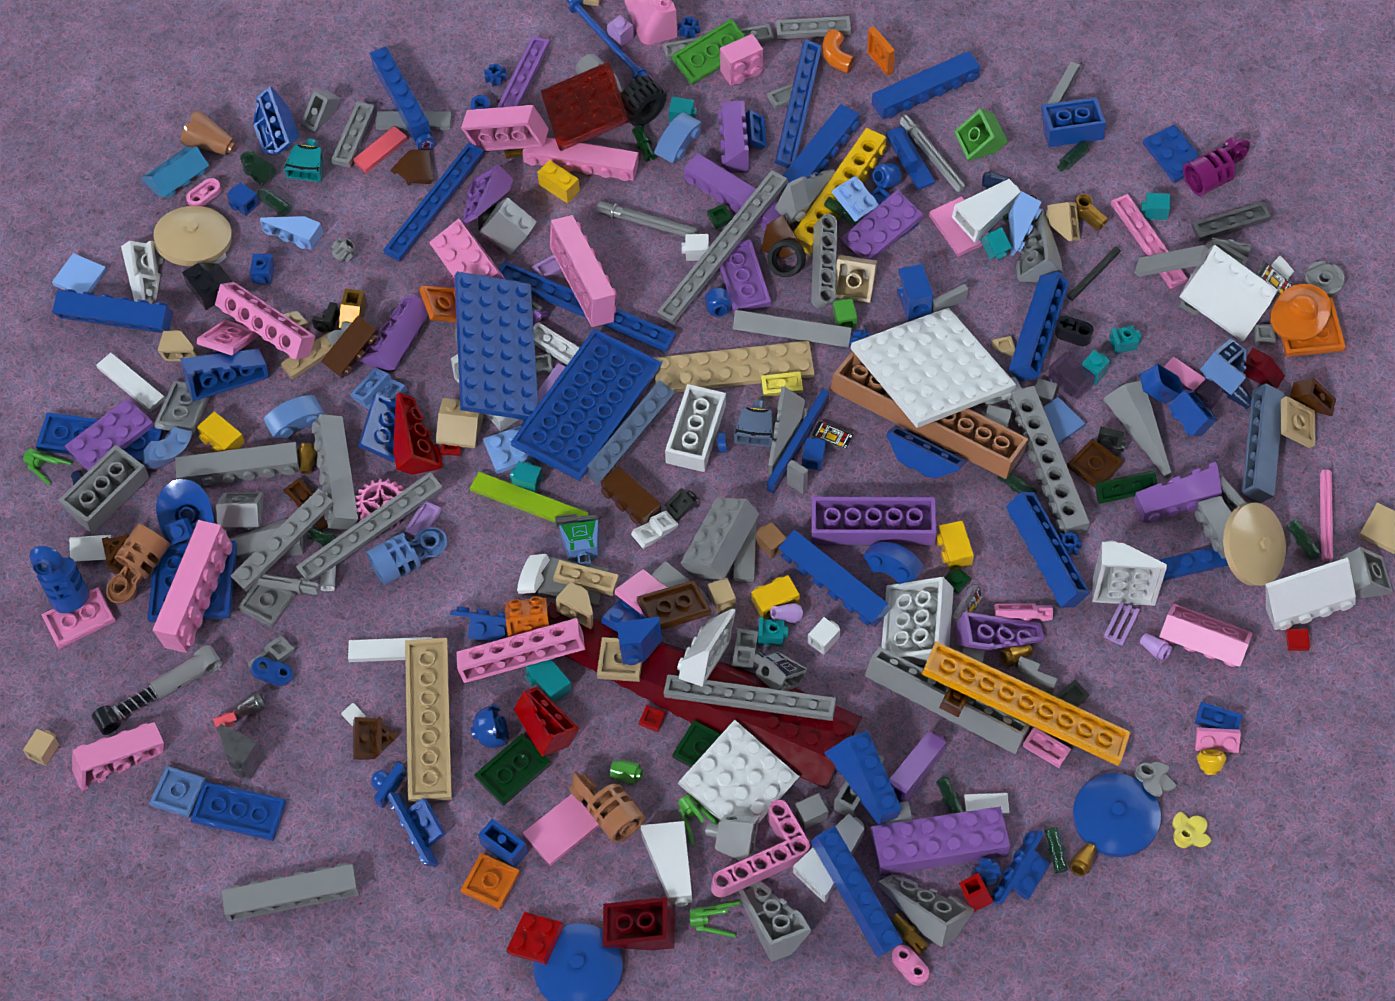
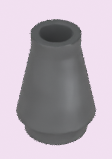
[233,691,267,718]

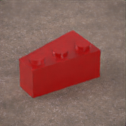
[514,686,580,757]

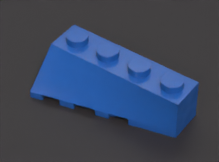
[824,731,902,824]

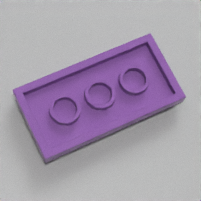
[840,190,924,260]
[719,239,771,315]
[65,398,154,471]

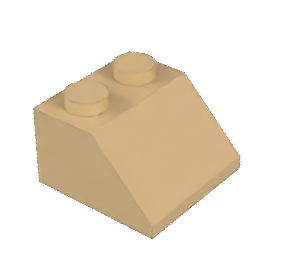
[835,255,878,303]
[436,398,483,448]

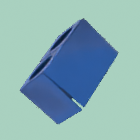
[1140,364,1183,404]

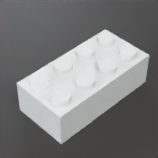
[665,384,726,472]

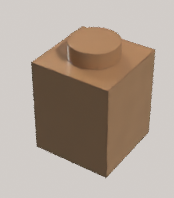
[756,522,786,559]

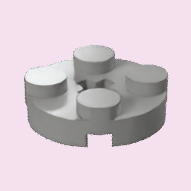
[1304,261,1344,298]

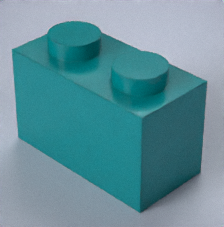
[525,659,572,703]

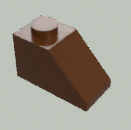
[1290,378,1336,416]

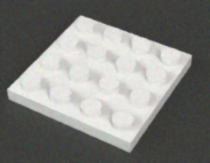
[678,720,799,823]

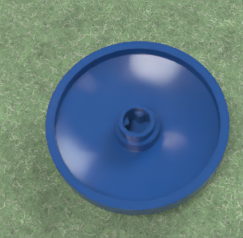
[1073,773,1161,857]
[533,923,623,1001]

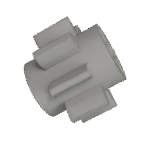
[331,238,356,262]

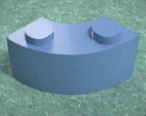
[654,112,702,163]
[263,395,324,438]
[142,427,192,469]

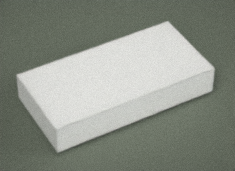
[964,793,1009,816]

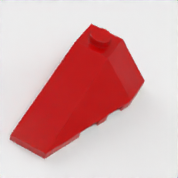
[393,392,443,475]

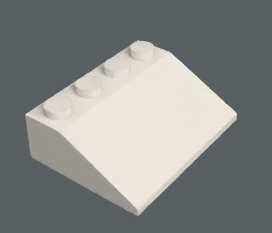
[1179,245,1277,342]
[1092,541,1166,606]
[1266,557,1356,630]
[881,577,954,665]

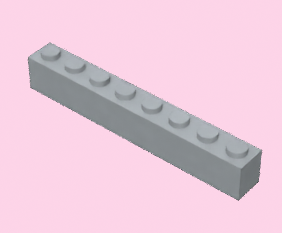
[865,647,1031,754]

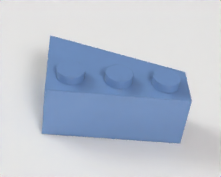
[1200,338,1247,395]

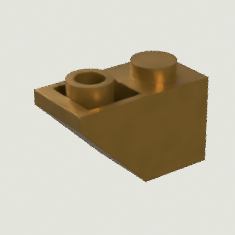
[339,288,367,330]

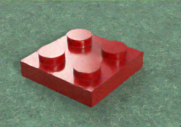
[506,912,564,965]

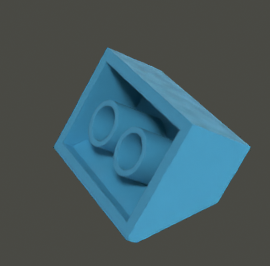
[141,146,209,198]

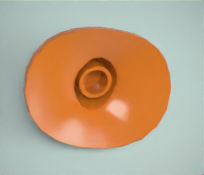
[1270,284,1331,341]

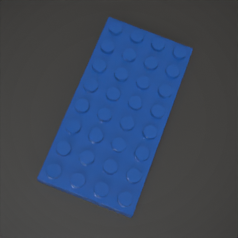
[454,271,538,420]
[511,329,662,481]

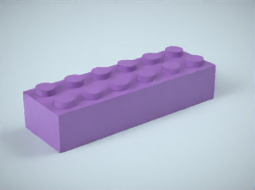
[811,497,936,545]
[871,806,1010,876]

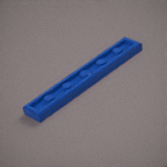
[767,389,829,494]

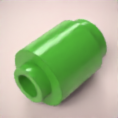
[610,759,643,785]

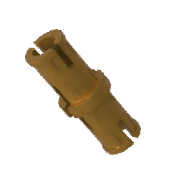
[890,913,929,955]

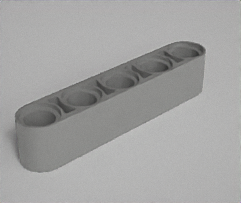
[811,214,837,309]

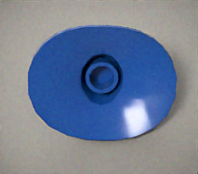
[156,479,215,544]

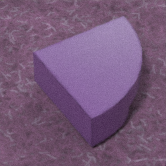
[533,310,549,326]

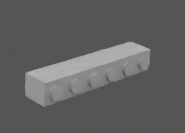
[312,414,358,530]
[175,442,300,486]
[222,863,359,922]

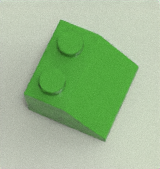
[954,108,1008,161]

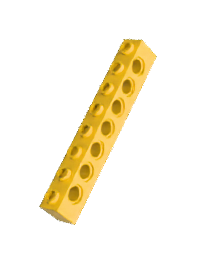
[794,128,887,255]

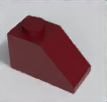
[1244,348,1285,389]

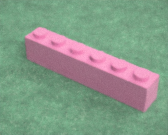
[523,137,639,181]

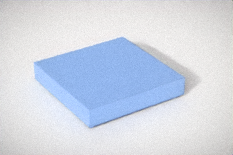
[52,253,107,294]

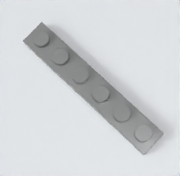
[231,489,334,591]

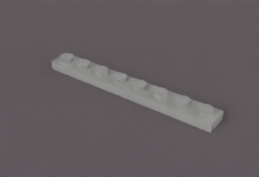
[296,472,443,582]
[663,675,836,721]

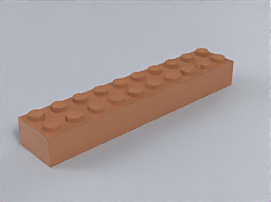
[830,351,1028,479]

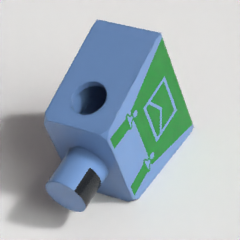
[559,520,599,567]

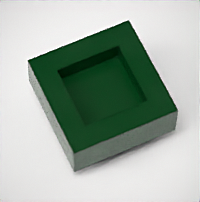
[707,204,733,229]
[944,566,972,595]

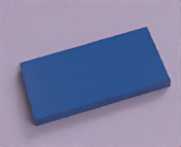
[190,781,287,841]

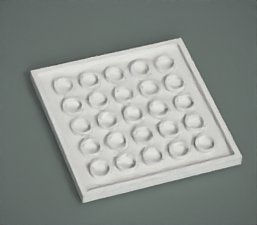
[850,307,1016,428]

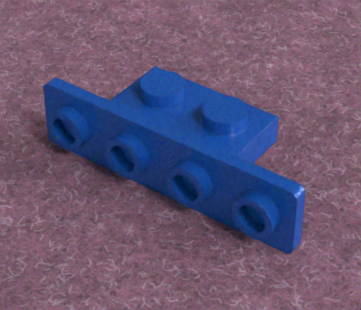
[886,126,935,190]
[450,606,508,642]
[387,792,446,867]
[991,830,1050,905]

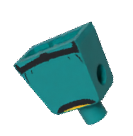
[284,139,323,182]

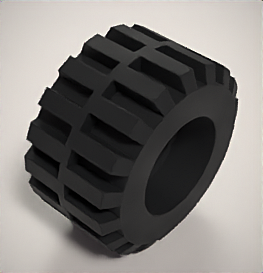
[616,76,667,127]

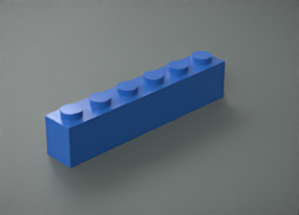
[369,46,432,142]
[872,51,981,120]
[781,104,860,193]
[1009,271,1069,381]
[52,289,173,333]
[1006,492,1090,607]
[778,530,891,627]
[810,826,903,958]

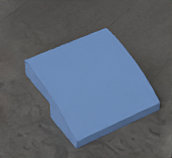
[350,368,408,409]

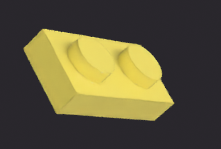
[761,371,803,397]

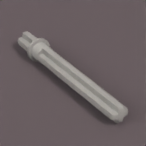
[900,115,966,193]
[597,201,697,237]
[234,569,321,595]

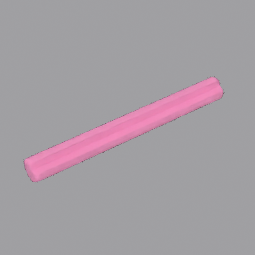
[1320,469,1333,562]

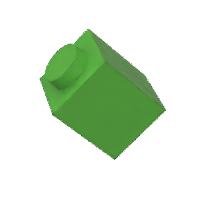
[833,299,857,329]

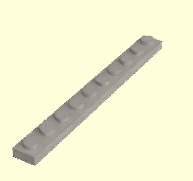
[657,170,788,325]

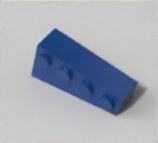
[180,349,269,401]

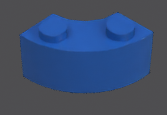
[863,542,925,584]

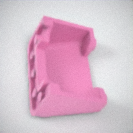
[624,0,677,45]

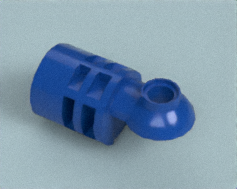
[29,546,90,613]

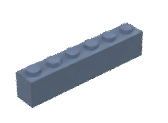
[585,380,675,485]
[1242,383,1284,503]

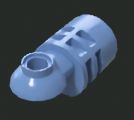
[366,527,447,586]

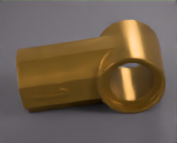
[1075,194,1109,231]

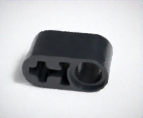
[1055,316,1094,346]

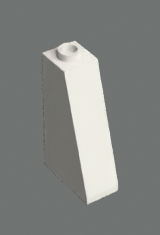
[952,179,1021,243]
[793,814,864,903]
[641,821,692,907]

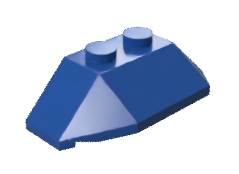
[253,86,299,155]
[887,425,966,479]

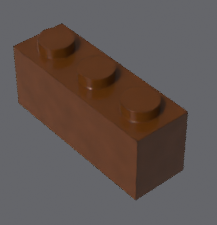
[321,315,379,378]
[601,466,661,525]

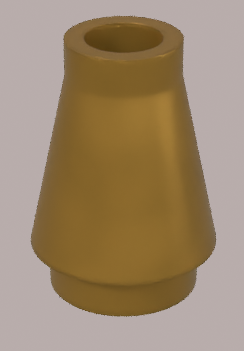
[297,443,317,474]
[1000,644,1033,666]
[1070,843,1097,876]

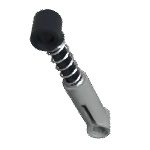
[92,645,222,735]

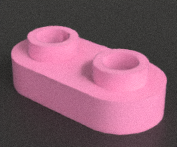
[186,178,221,207]
[892,945,929,986]

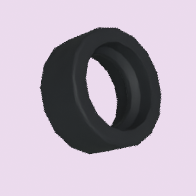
[767,240,806,277]

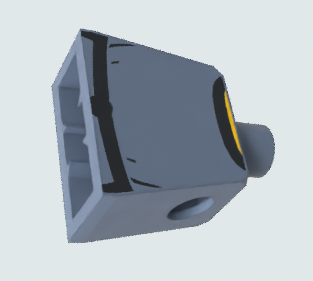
[734,400,773,447]

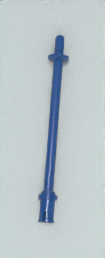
[566,0,648,80]

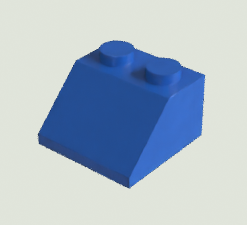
[617,617,662,665]

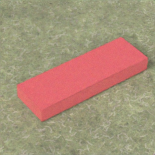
[353,126,408,173]

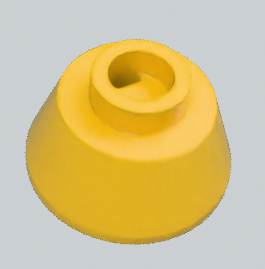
[1197,749,1227,775]

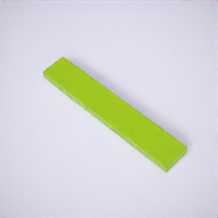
[470,472,589,523]

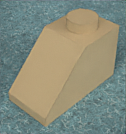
[1046,202,1080,241]
[157,330,200,361]
[556,582,593,629]

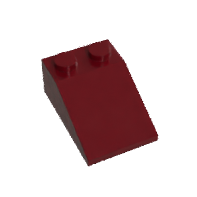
[603,897,675,950]

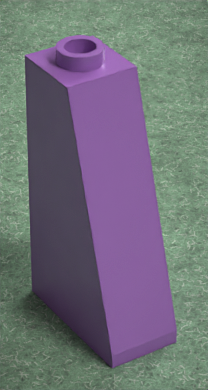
[889,731,947,803]

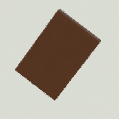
[637,580,711,630]

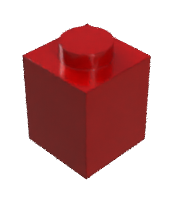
[959,873,994,912]

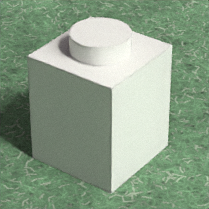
[682,234,709,261]
[808,617,840,655]

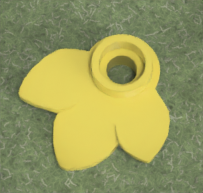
[1172,812,1212,848]

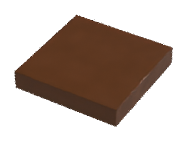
[1067,438,1124,488]

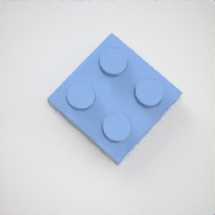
[832,176,879,222]
[483,426,535,474]

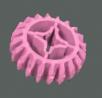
[355,478,405,529]

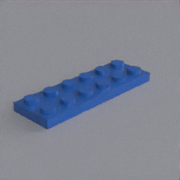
[36,412,164,464]

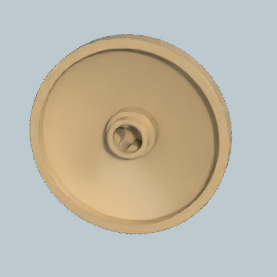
[154,206,232,266]
[1223,503,1286,586]

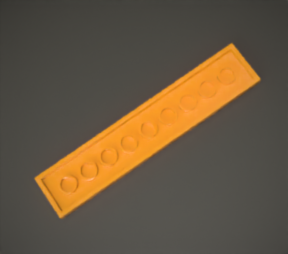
[922,641,1131,766]

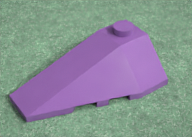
[462,164,514,224]
[955,612,1044,650]

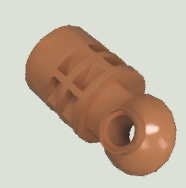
[106,523,171,604]
[568,771,645,843]

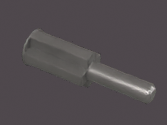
[555,514,598,528]

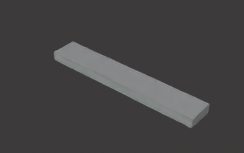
[662,24,774,61]
[733,310,852,347]

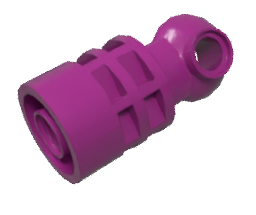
[1183,137,1250,196]

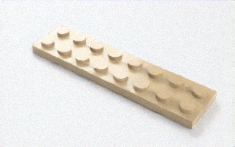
[654,341,814,393]
[405,638,452,803]

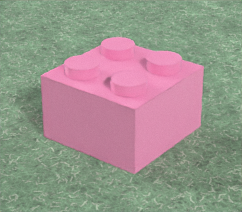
[720,34,763,86]

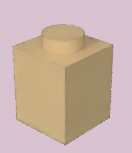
[708,578,736,613]
[23,729,59,766]

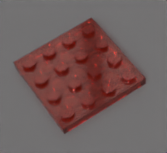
[541,61,630,151]

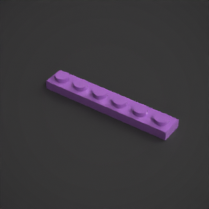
[497,36,550,108]

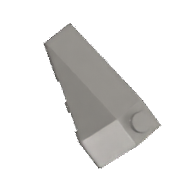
[775,169,835,224]
[878,873,974,947]
[737,881,811,962]

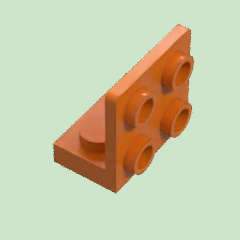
[505,596,549,637]

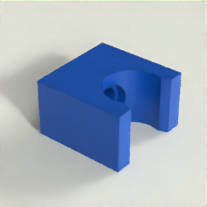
[897,264,933,321]

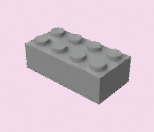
[681,498,759,580]

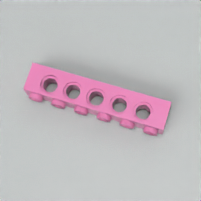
[215,282,315,360]
[456,618,585,683]

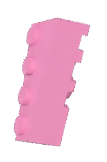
[72,722,164,791]

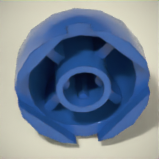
[471,704,509,748]

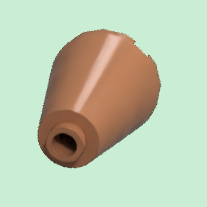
[180,110,236,155]

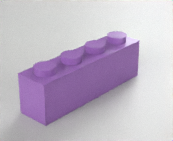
[718,100,749,173]
[360,294,428,371]
[1134,461,1222,522]

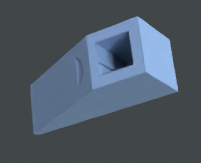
[1008,191,1041,256]
[260,216,323,250]

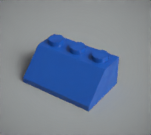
[1041,97,1106,147]

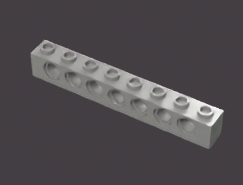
[1008,386,1090,535]

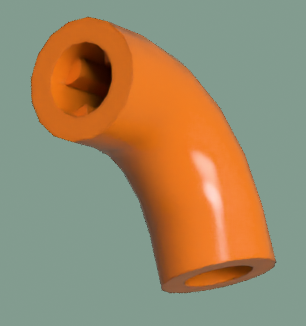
[822,29,854,74]

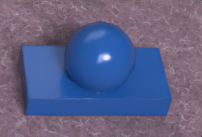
[371,762,406,808]

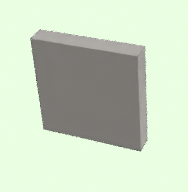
[237,585,296,628]

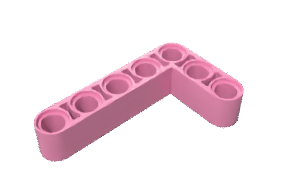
[711,800,810,898]

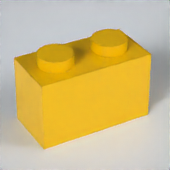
[537,160,580,204]
[197,411,245,452]
[935,520,974,570]
[751,575,800,619]

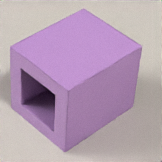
[607,15,634,48]

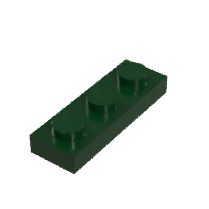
[1095,470,1157,504]

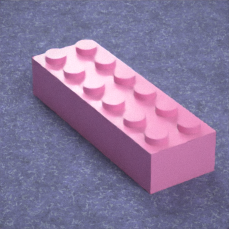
[550,215,617,327]
[153,520,232,653]

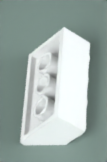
[677,609,736,687]

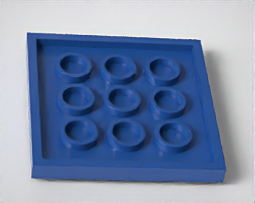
[147,540,237,623]

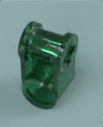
[240,151,276,186]

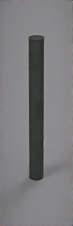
[1067,246,1121,301]

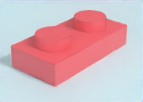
[213,710,237,727]

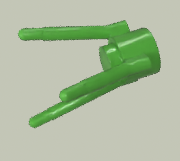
[23,448,72,485]
[678,794,719,846]
[690,900,741,938]

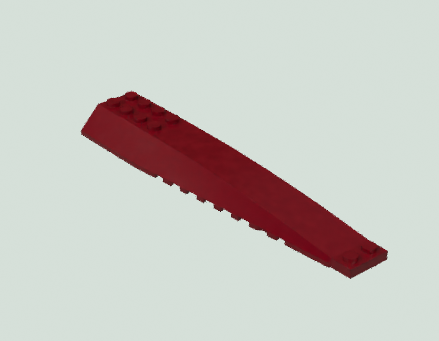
[547,602,862,789]

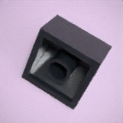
[182,263,232,310]

